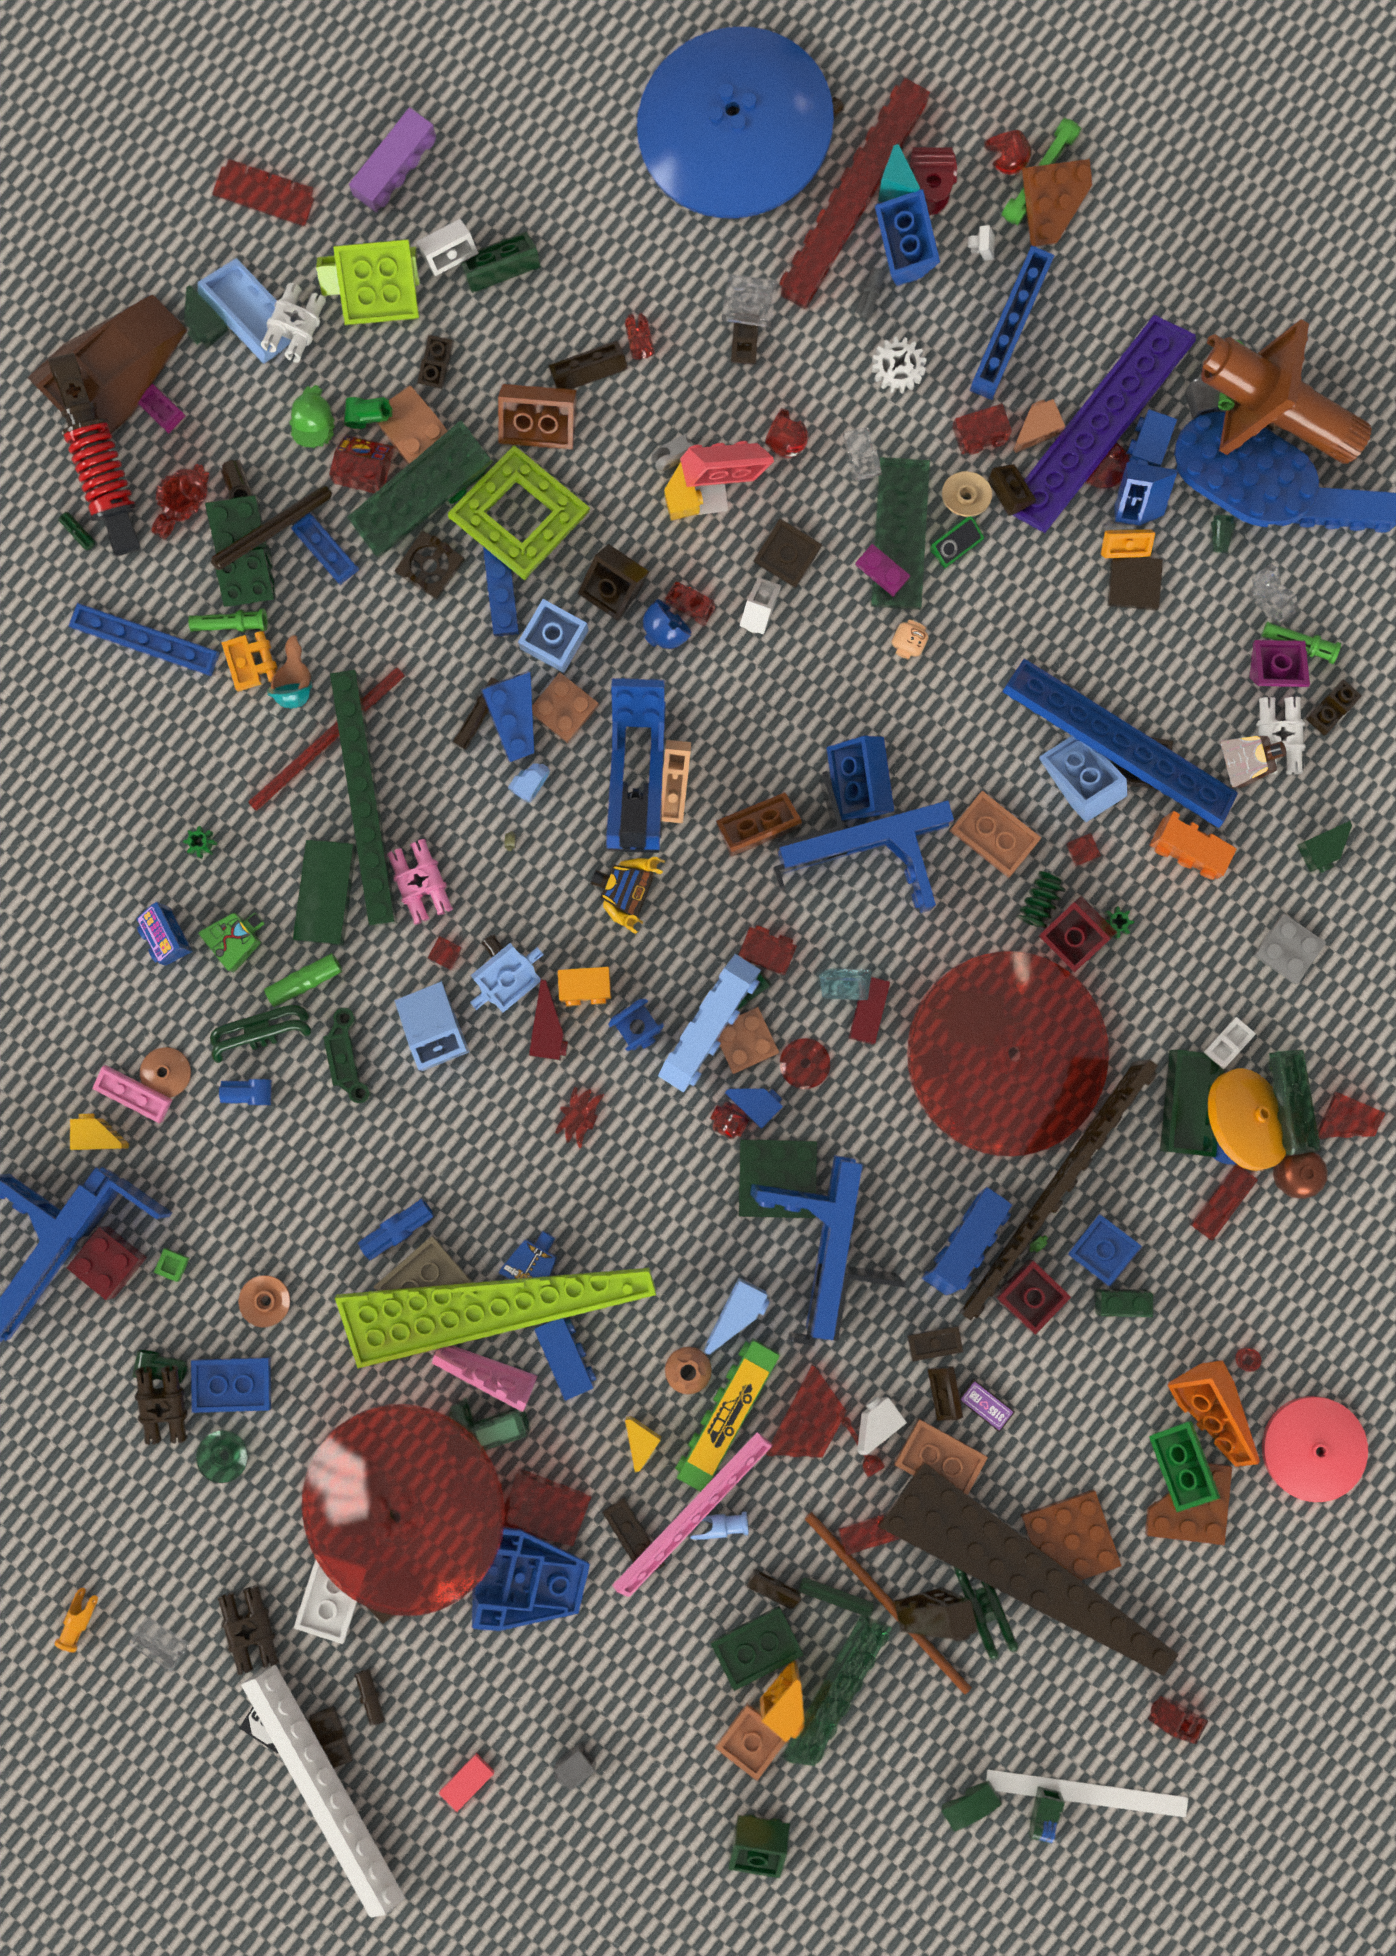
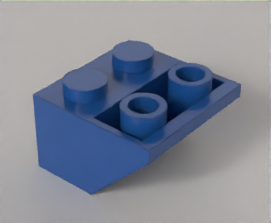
[1114,462,1177,526]

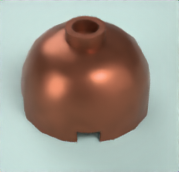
[1273,1148,1328,1199]

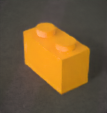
[558,967,612,1006]

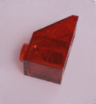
[1148,1696,1208,1744]

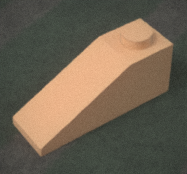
[662,740,691,823]

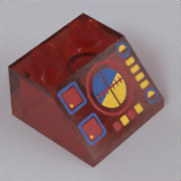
[329,435,394,495]

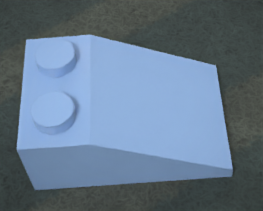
[1039,736,1127,822]
[704,1278,770,1354]

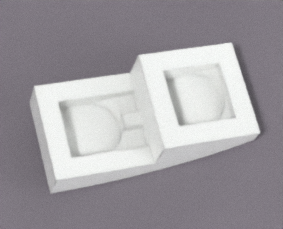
[1204,1017,1256,1070]

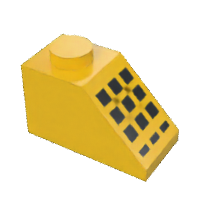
[70,1113,129,1150]

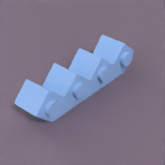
[658,954,761,1092]

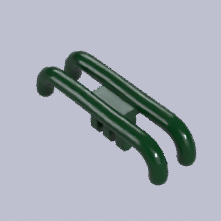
[210,1005,312,1063]
[953,1566,1019,1660]

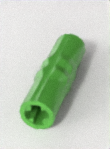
[264,953,342,1007]

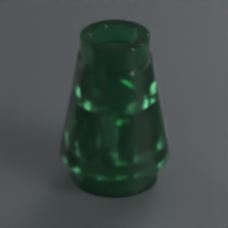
[1211,515,1236,553]

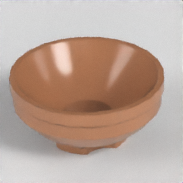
[665,1347,712,1394]

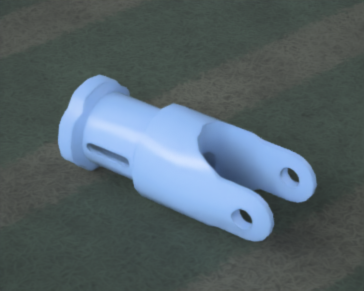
[690,1511,749,1540]

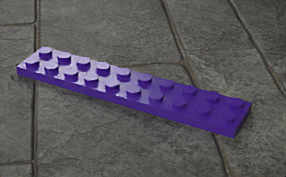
[1005,315,1196,533]

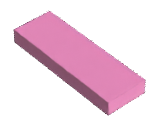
[92,1065,173,1124]

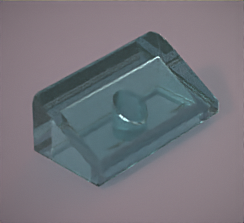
[819,969,871,1000]

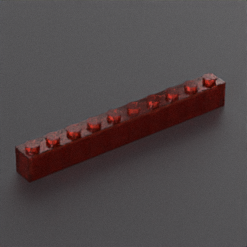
[779,78,930,310]

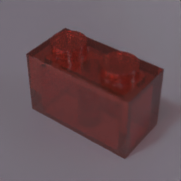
[952,403,1012,455]
[738,925,797,976]

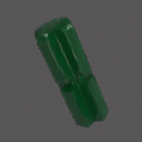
[58,512,95,551]

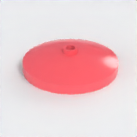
[1262,1396,1368,1502]

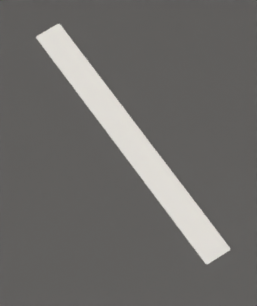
[986,1770,1188,1817]

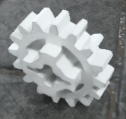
[872,337,926,393]

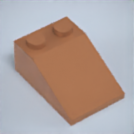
[376,385,454,474]

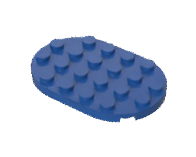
[1174,412,1319,527]

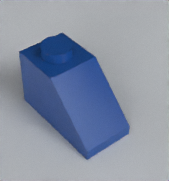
[725,1089,783,1129]

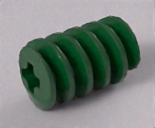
[1016,871,1066,928]

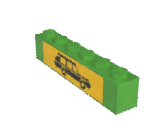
[675,1338,780,1492]

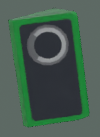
[929,516,984,569]

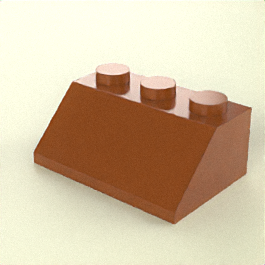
[498,384,577,450]

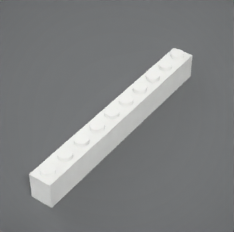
[241,1665,405,1918]

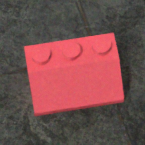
[680,441,774,487]

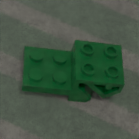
[205,494,276,607]

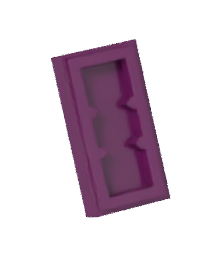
[138,383,186,434]

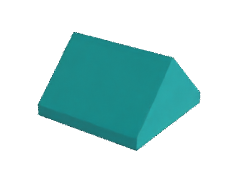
[878,144,920,203]

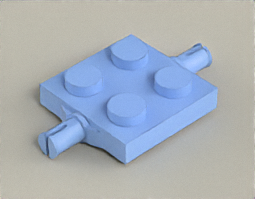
[470,943,544,1012]

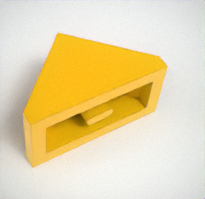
[625,1416,661,1472]

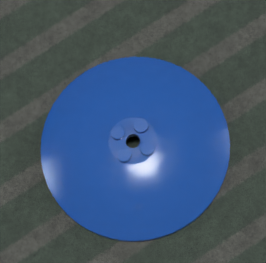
[637,27,834,219]

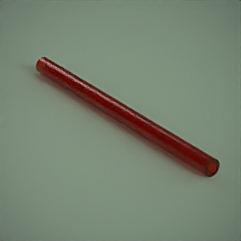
[248,667,405,811]

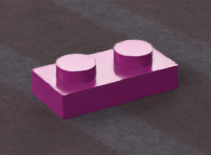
[855,544,910,597]

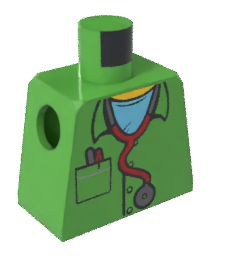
[198,912,265,973]

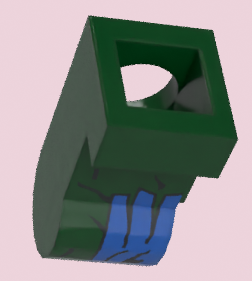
[1029,1786,1065,1844]

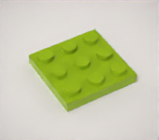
[333,239,420,325]

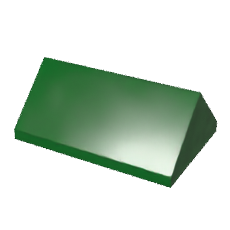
[1149,1421,1221,1512]

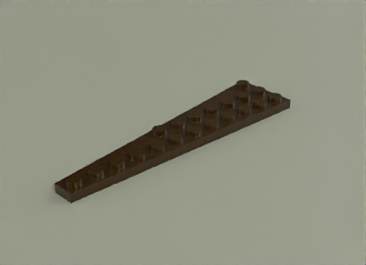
[959,1059,1159,1320]
[877,1462,1179,1676]

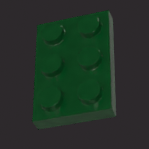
[710,1605,804,1691]

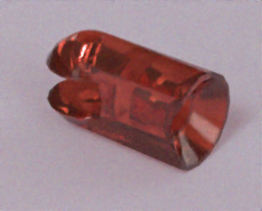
[625,313,655,360]

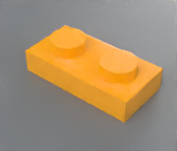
[1101,529,1155,558]

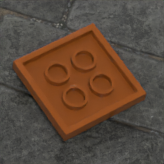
[1021,1489,1121,1580]

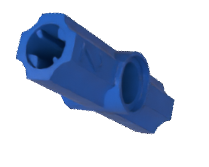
[358,1198,434,1261]

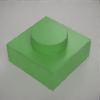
[154,1248,190,1282]

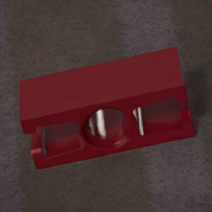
[848,976,890,1045]

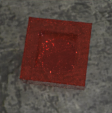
[1066,833,1101,867]
[428,936,463,970]

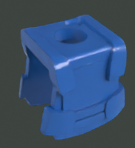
[608,999,664,1051]

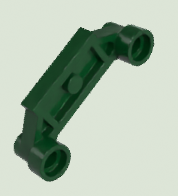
[323,1008,371,1104]

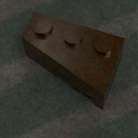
[894,1587,978,1641]

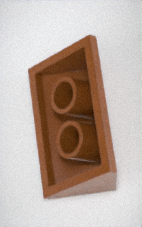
[716,792,802,857]

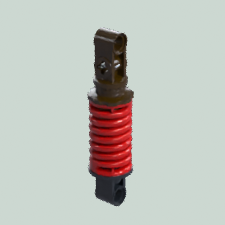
[48,353,141,557]

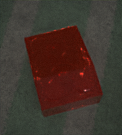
[498,1469,592,1546]

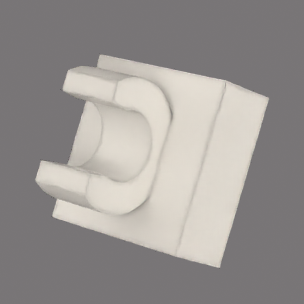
[968,225,995,261]

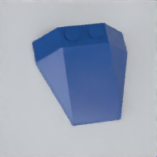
[472,1526,590,1631]

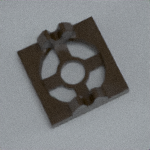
[395,530,465,600]

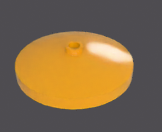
[1208,1068,1290,1171]

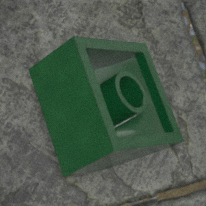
[728,1814,790,1878]

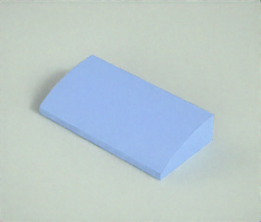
[198,258,291,364]

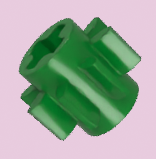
[183,826,217,859]
[1104,906,1134,939]

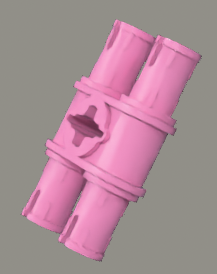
[387,839,453,925]

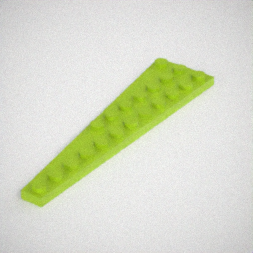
[335,1268,656,1368]

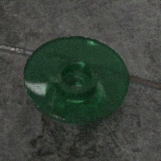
[196,1430,248,1483]

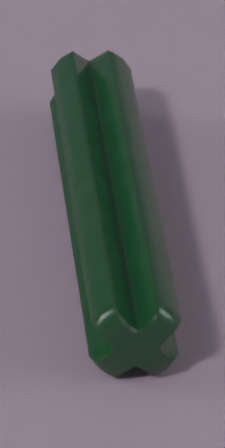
[799,1577,874,1617]

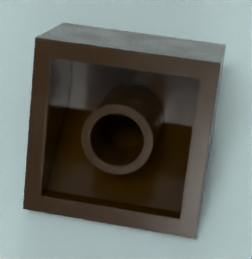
[577,544,650,621]

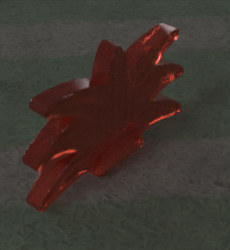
[555,1087,604,1148]

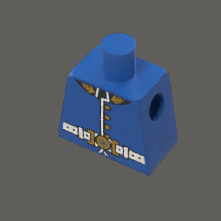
[498,1231,558,1280]

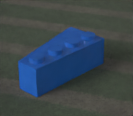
[921,1187,1013,1296]

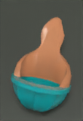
[267,635,313,709]

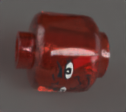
[710,1102,749,1139]

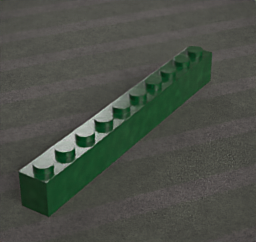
[330,670,397,927]

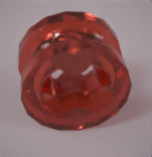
[151,514,175,540]
[1235,1347,1262,1372]

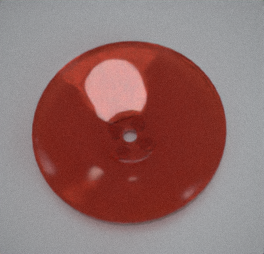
[907,951,1109,1156]
[302,1404,505,1616]

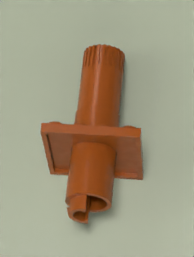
[1201,319,1372,464]

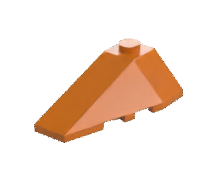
[1167,1360,1260,1467]

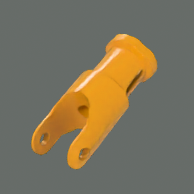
[55,1587,98,1652]

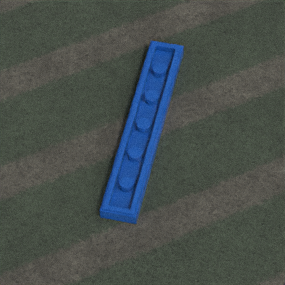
[69,603,220,676]

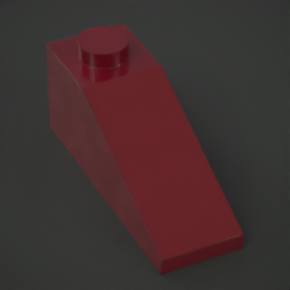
[529,980,568,1061]

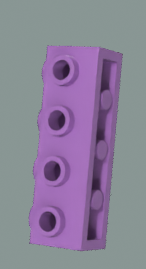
[349,107,436,212]

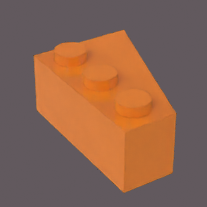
[1149,811,1237,880]

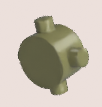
[505,831,516,851]

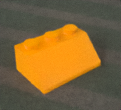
[760,1660,804,1743]

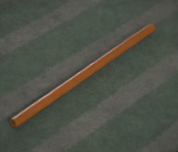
[805,1512,972,1695]

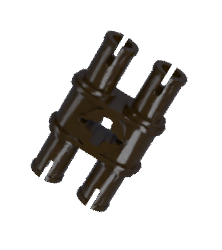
[135,1365,188,1445]
[217,1585,279,1675]

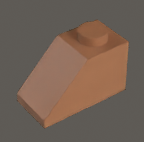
[1013,399,1065,453]

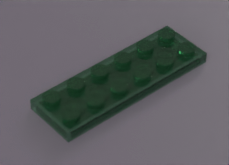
[347,420,493,558]
[871,457,930,610]
[782,1616,892,1766]

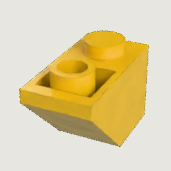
[664,462,703,521]

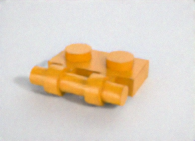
[221,631,278,692]

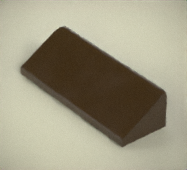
[548,341,628,389]

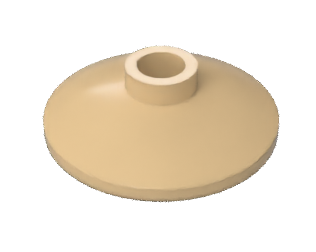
[942,471,992,517]

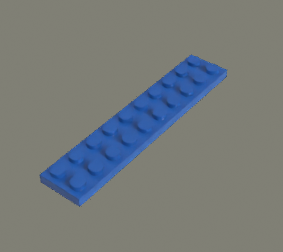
[1002,658,1238,828]

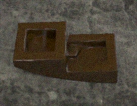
[731,314,759,365]
[309,1706,353,1769]

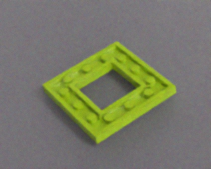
[448,445,590,580]

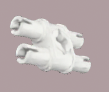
[261,283,326,362]
[1256,697,1306,775]

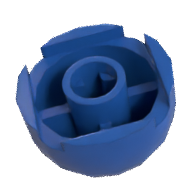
[643,599,692,649]

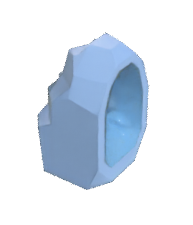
[508,763,550,803]

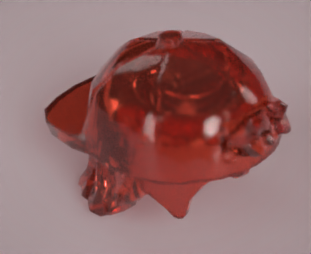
[155,464,209,521]

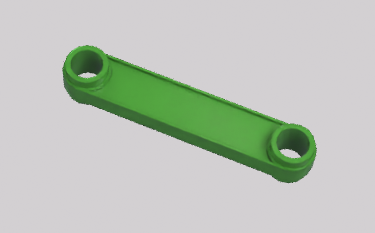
[1001,117,1082,226]

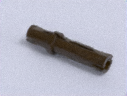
[452,677,500,750]

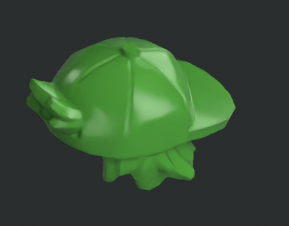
[289,385,335,448]

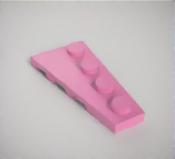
[432,1345,538,1412]

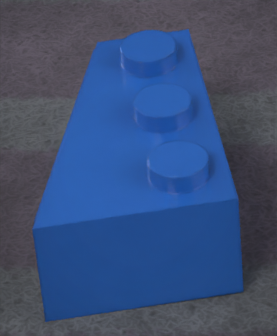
[481,671,534,762]

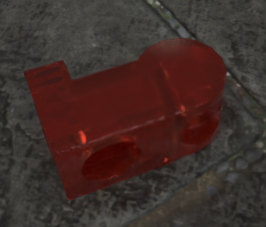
[664,582,716,627]

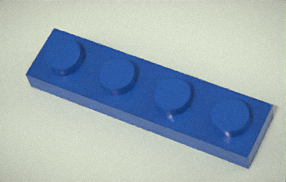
[483,546,519,637]

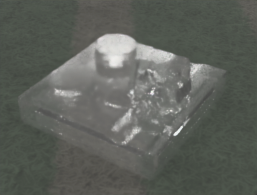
[721,274,778,328]

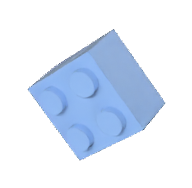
[518,599,589,673]

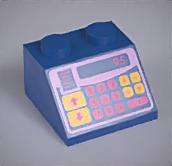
[136,902,193,966]

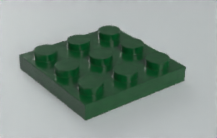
[739,1139,817,1218]

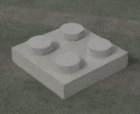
[1253,914,1326,984]

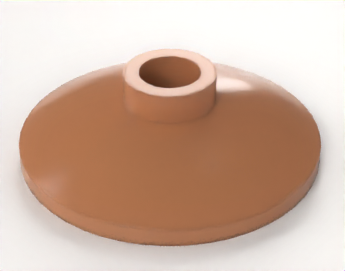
[140,1047,191,1098]
[238,1275,290,1327]

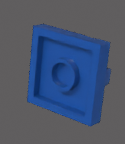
[1068,1214,1142,1287]

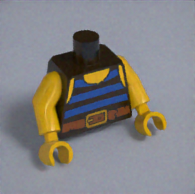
[591,857,665,934]

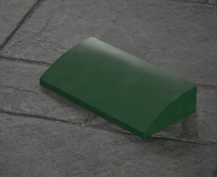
[293,840,357,946]
[1160,1049,1224,1157]

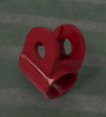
[909,147,957,215]

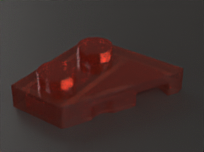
[1315,1091,1385,1139]

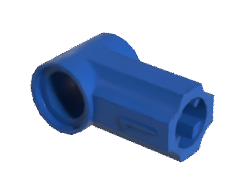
[219,1079,272,1105]

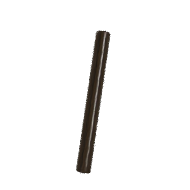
[211,485,332,570]

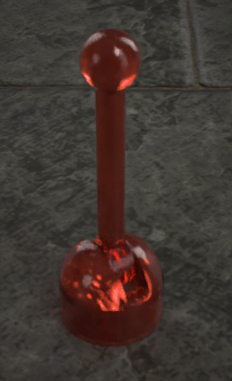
[841,1417,885,1477]

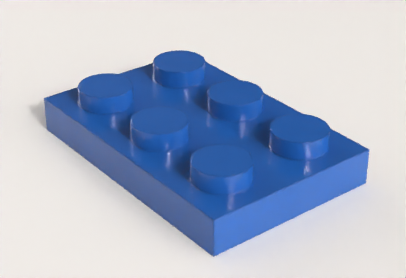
[191,1357,271,1413]

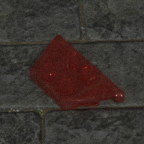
[765,1364,847,1458]

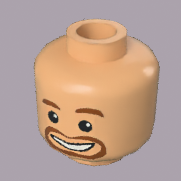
[891,620,929,660]

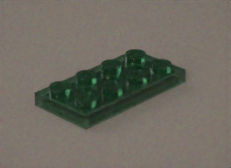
[1269,1050,1321,1156]

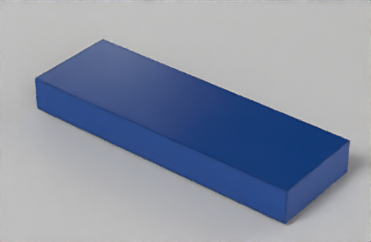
[291,512,359,585]

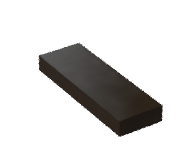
[602,1497,665,1574]

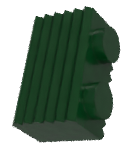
[1095,1288,1153,1317]

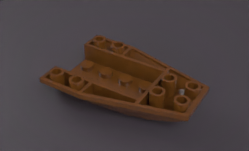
[27,294,188,434]

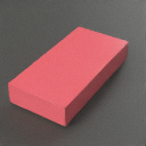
[438,1753,495,1812]

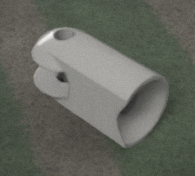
[651,433,693,471]

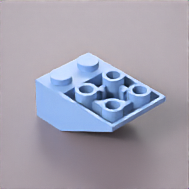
[394,981,470,1071]

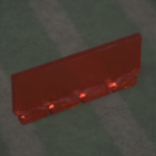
[212,159,315,227]

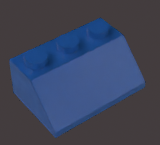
[875,189,940,286]
[826,735,895,821]

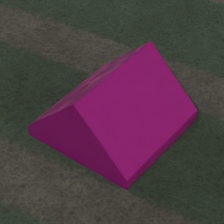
[1249,640,1310,687]

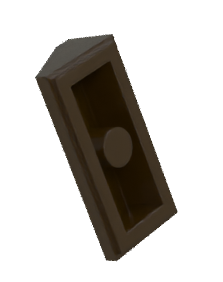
[988,464,1036,516]
[746,1569,801,1609]

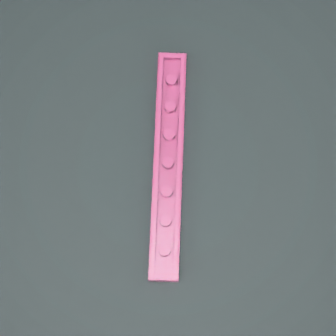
[612,1432,772,1597]

